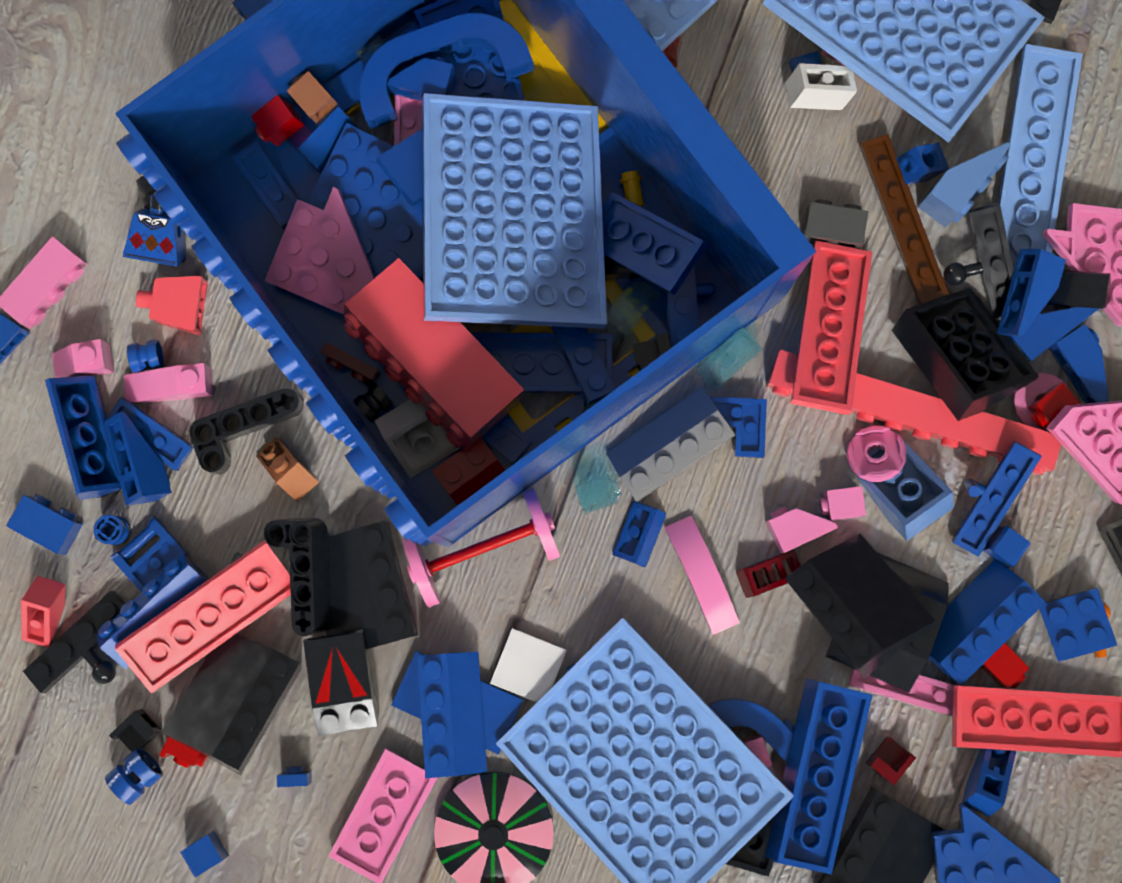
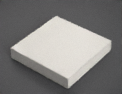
[490,628,567,702]

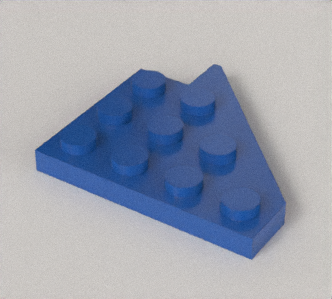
[931,803,1060,883]

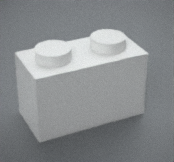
[785,63,857,110]

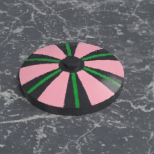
[434,771,554,883]

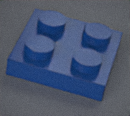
[1040,587,1118,662]

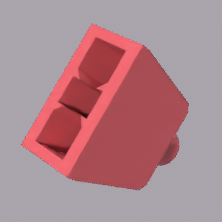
[135,276,208,335]

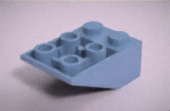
[918,142,1011,228]

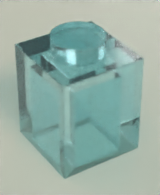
[575,474,621,515]

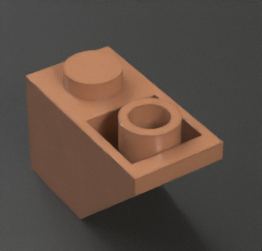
[286,71,338,123]
[256,437,319,503]

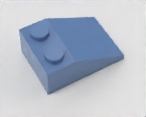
[849,432,954,541]

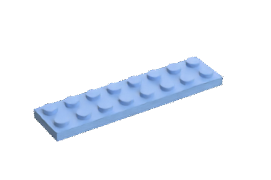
[998,44,1083,269]

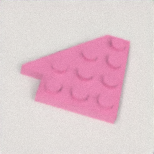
[265,187,375,314]
[1043,203,1122,327]
[1047,400,1122,505]

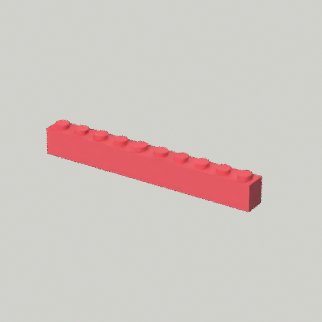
[766,350,1061,475]

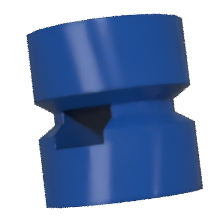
[105,747,163,805]

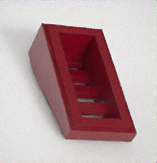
[736,549,801,598]

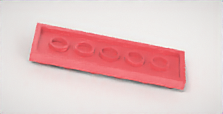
[790,241,872,415]
[115,540,291,694]
[952,686,1122,757]

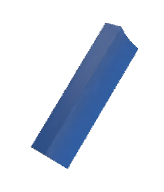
[765,678,873,875]

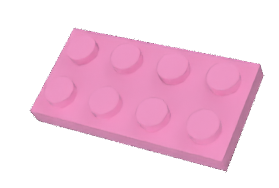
[328,748,437,883]

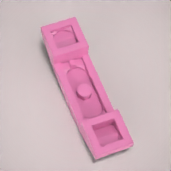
[664,516,740,635]

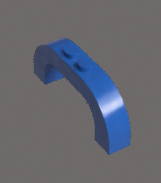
[359,13,534,129]
[708,698,795,762]

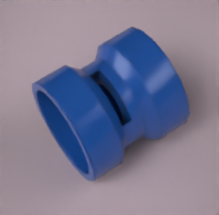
[127,339,164,373]
[94,515,131,545]

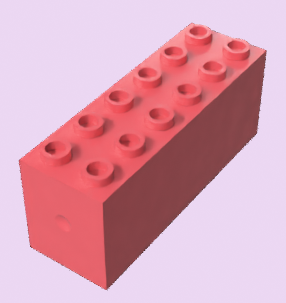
[343,258,524,452]

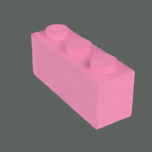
[0,236,87,329]

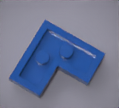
[710,397,767,458]

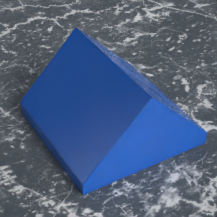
[286,105,359,173]

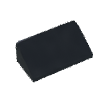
[1047,270,1111,309]

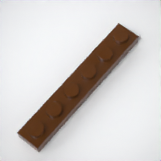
[859,134,949,304]

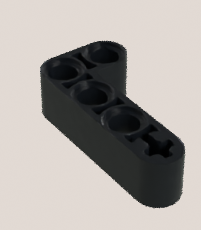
[189,388,304,475]
[264,518,330,637]

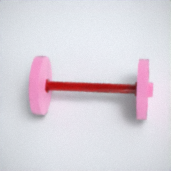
[402,488,560,607]

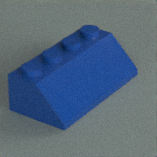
[45,376,121,500]
[928,559,1046,686]
[417,652,487,779]

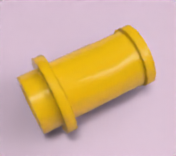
[620,171,645,207]

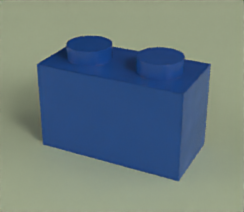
[6,494,83,555]

